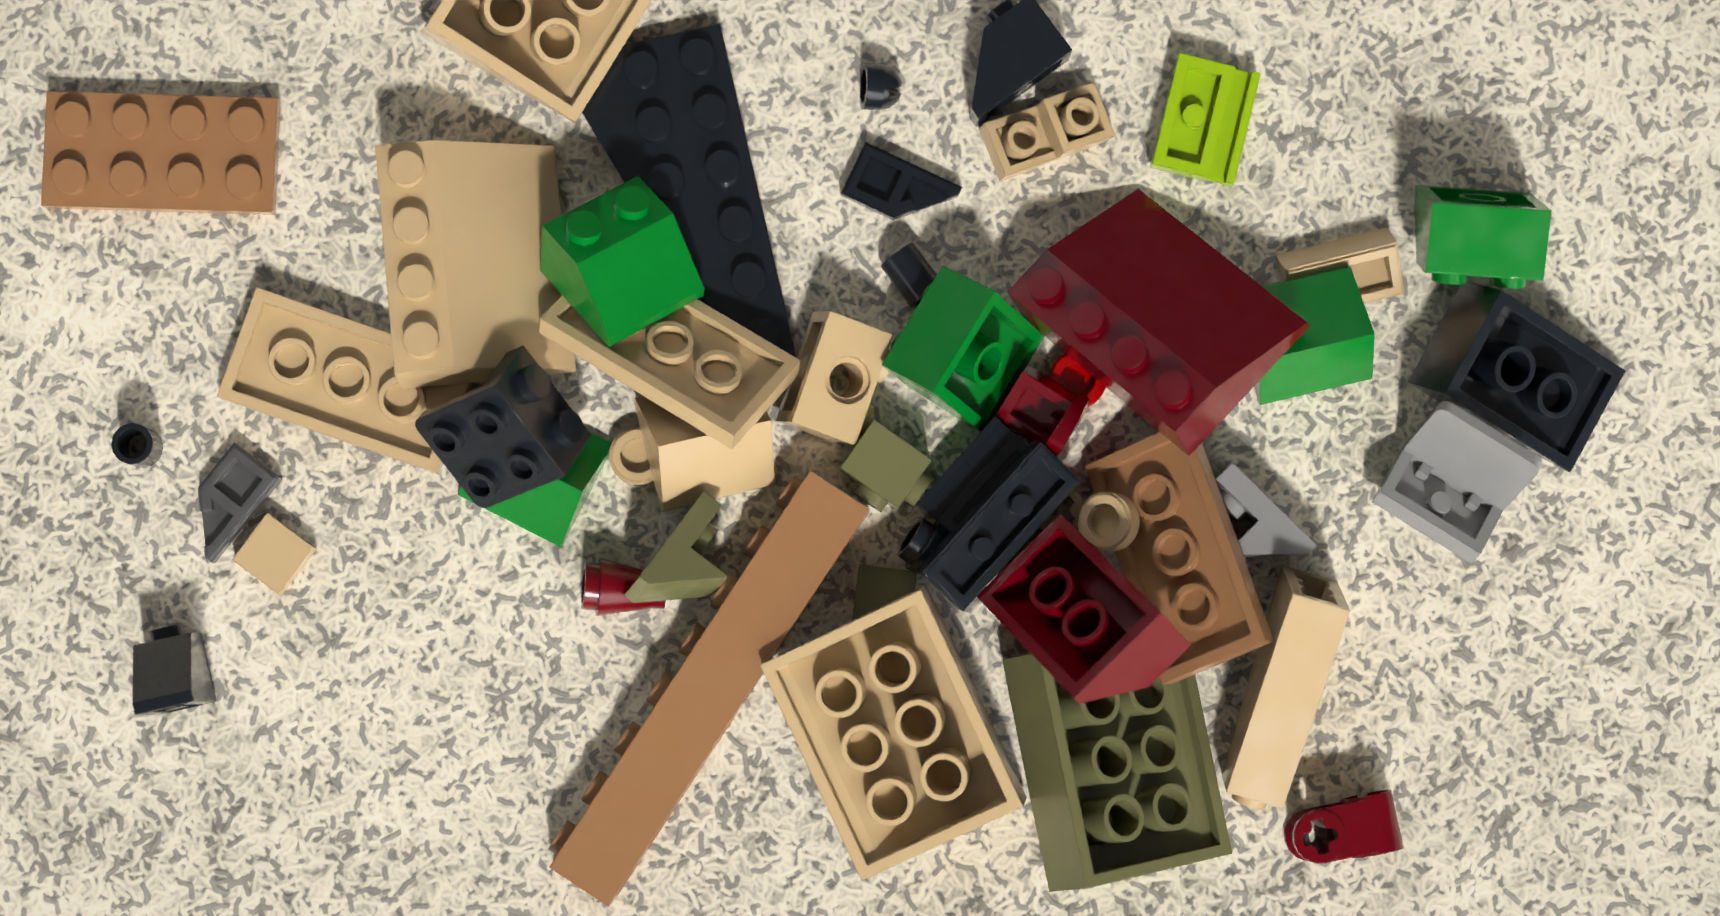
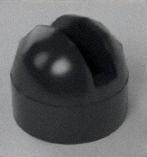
[860,63,902,110]

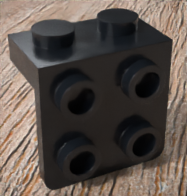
[415,345,592,508]

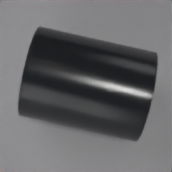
[881,242,937,308]
[111,423,163,468]

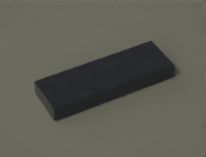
[917,439,1080,611]

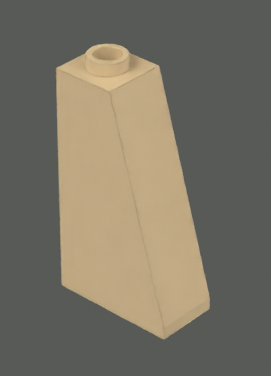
[1222,565,1350,810]

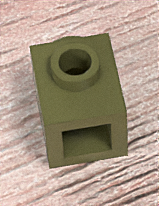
[840,420,934,512]

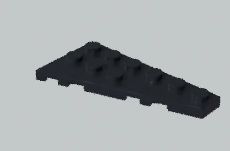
[582,24,796,358]

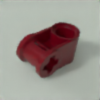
[1284,789,1404,863]

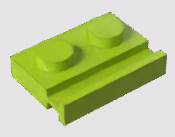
[1150,53,1261,188]

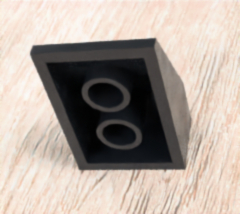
[1408,281,1625,472]

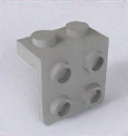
[1372,401,1543,564]

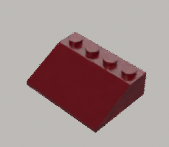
[1007,189,1309,456]

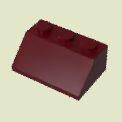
[977,514,1191,704]

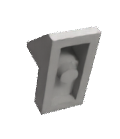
[1215,462,1317,557]

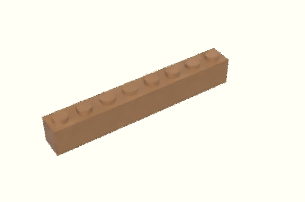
[548,470,869,907]

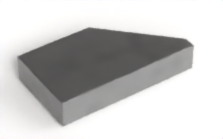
[198,442,282,563]

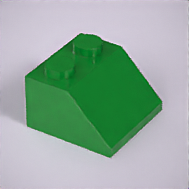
[540,176,704,347]
[1414,185,1552,289]
[882,266,1045,432]

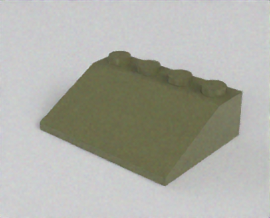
[1002,654,1232,892]

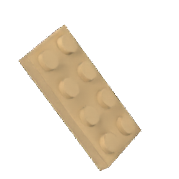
[216,287,473,475]
[539,295,801,450]

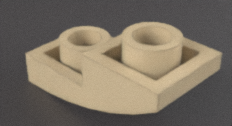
[979,82,1115,182]

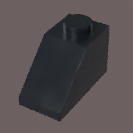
[970,0,1072,128]
[132,624,217,715]

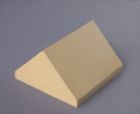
[633,396,775,512]

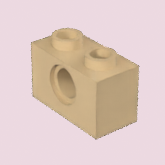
[776,311,893,446]

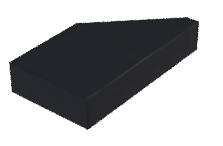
[841,142,962,220]

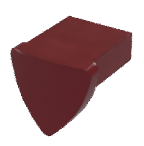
[995,365,1090,457]

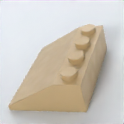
[421,0,652,123]
[375,140,577,389]
[760,585,1027,881]

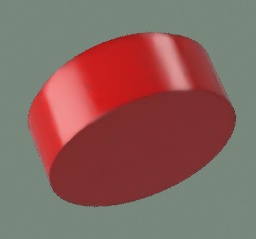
[1048,354,1106,408]

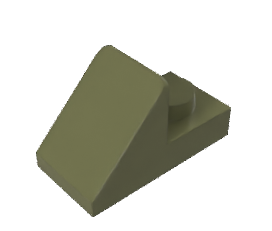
[624,491,727,603]

